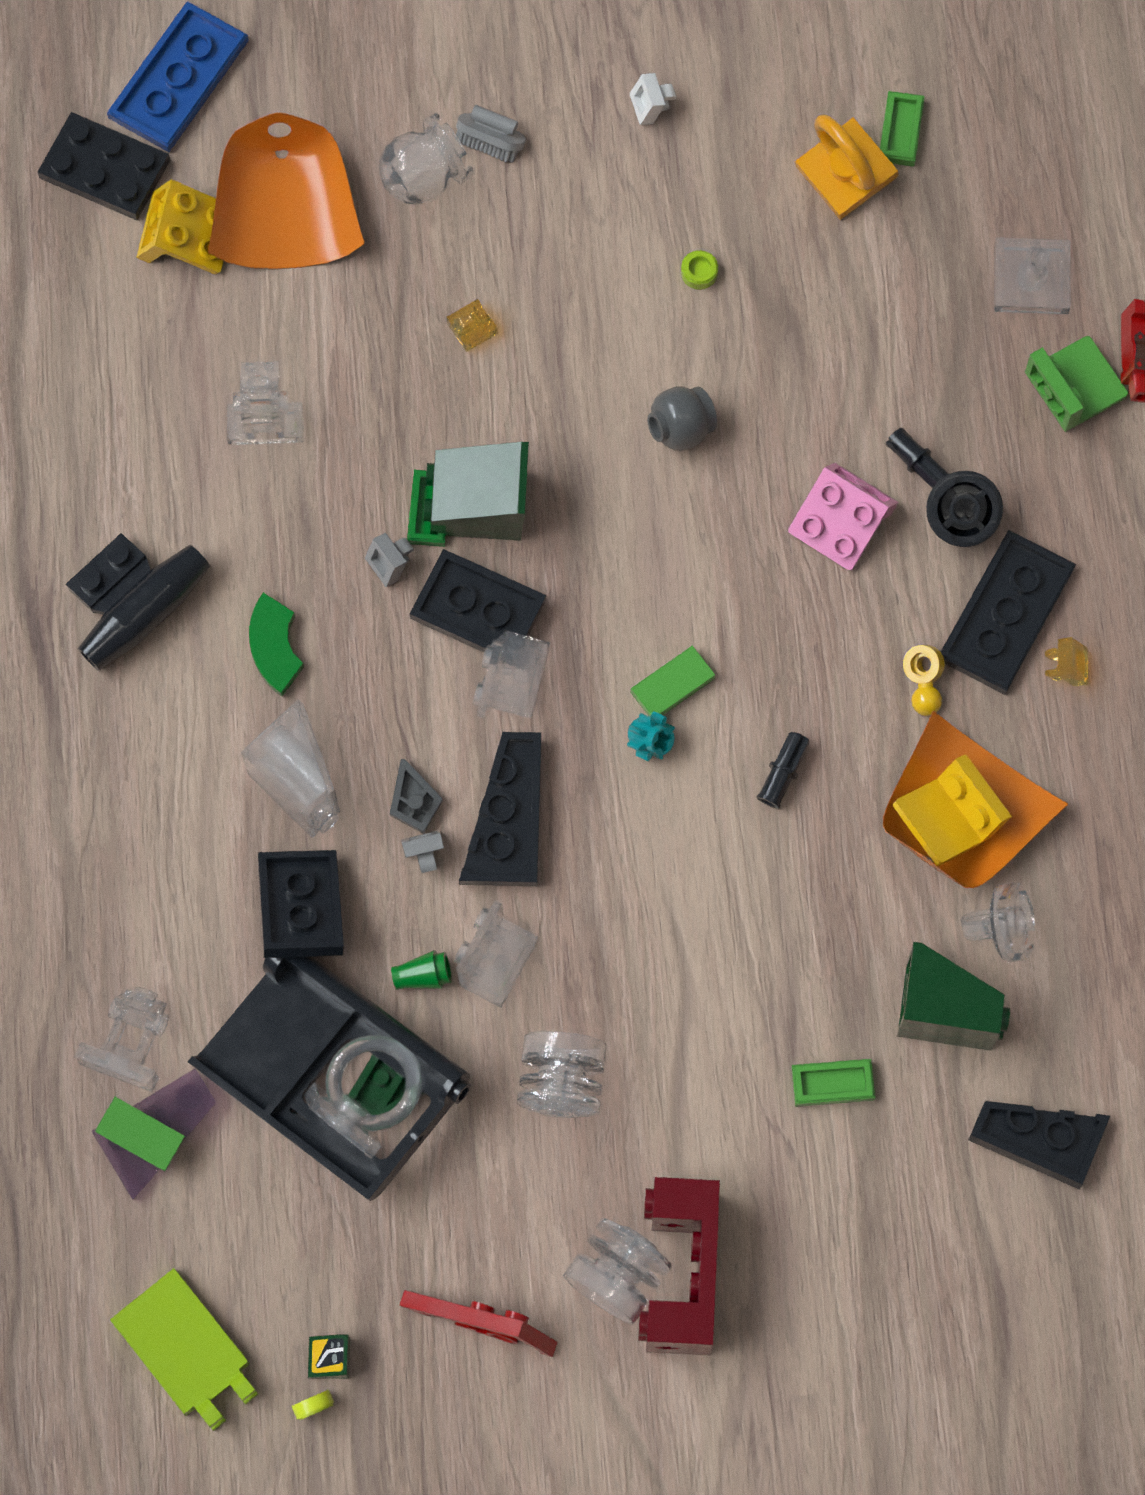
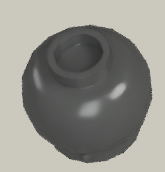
[647,386,717,451]

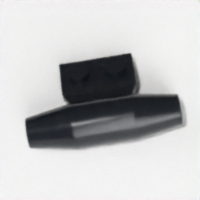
[66,533,211,671]

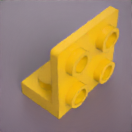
[136,179,223,274]
[893,754,1012,866]

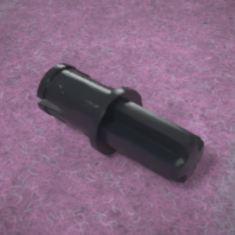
[886,427,948,488]
[756,732,809,809]

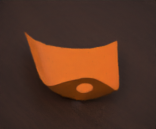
[208,113,364,269]
[883,711,1068,888]

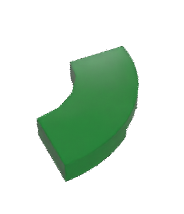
[249,592,304,697]

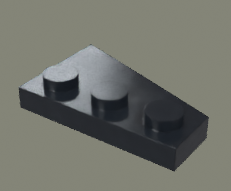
[968,1101,1110,1190]

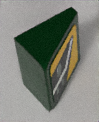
[308,1334,350,1379]

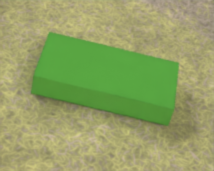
[880,91,925,167]
[630,645,715,716]
[791,1059,875,1107]
[94,1097,185,1172]

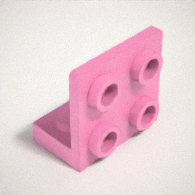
[788,463,899,570]

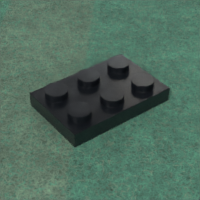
[37,112,170,220]
[409,549,547,665]
[258,850,344,958]

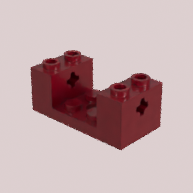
[638,1177,720,1356]

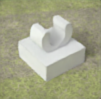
[630,73,676,125]

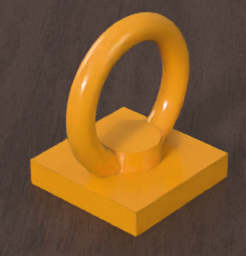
[795,114,899,220]

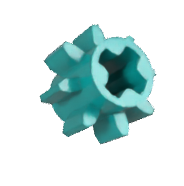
[627,711,675,762]

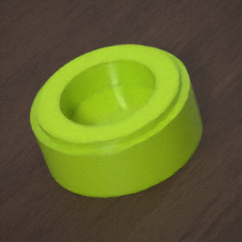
[681,250,718,290]

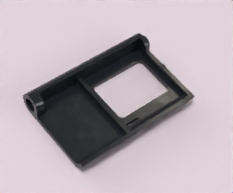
[187,957,471,1201]

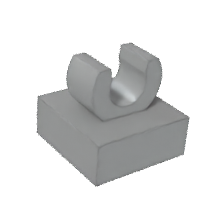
[365,533,414,587]
[401,830,444,873]

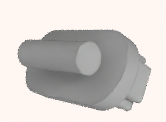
[455,105,526,163]

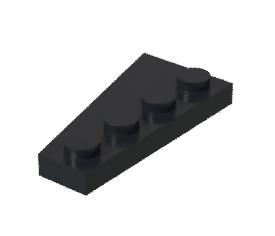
[459,732,542,887]

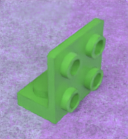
[1025,336,1128,432]

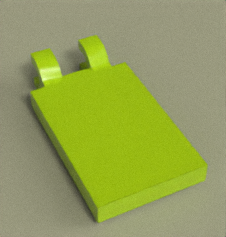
[110,1268,258,1431]

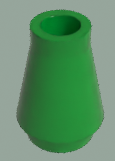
[391,950,452,990]

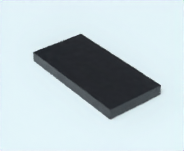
[941,530,1076,695]

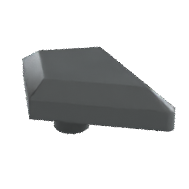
[390,759,443,834]

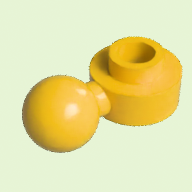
[903,645,945,716]

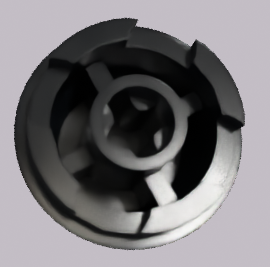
[926,471,1003,547]

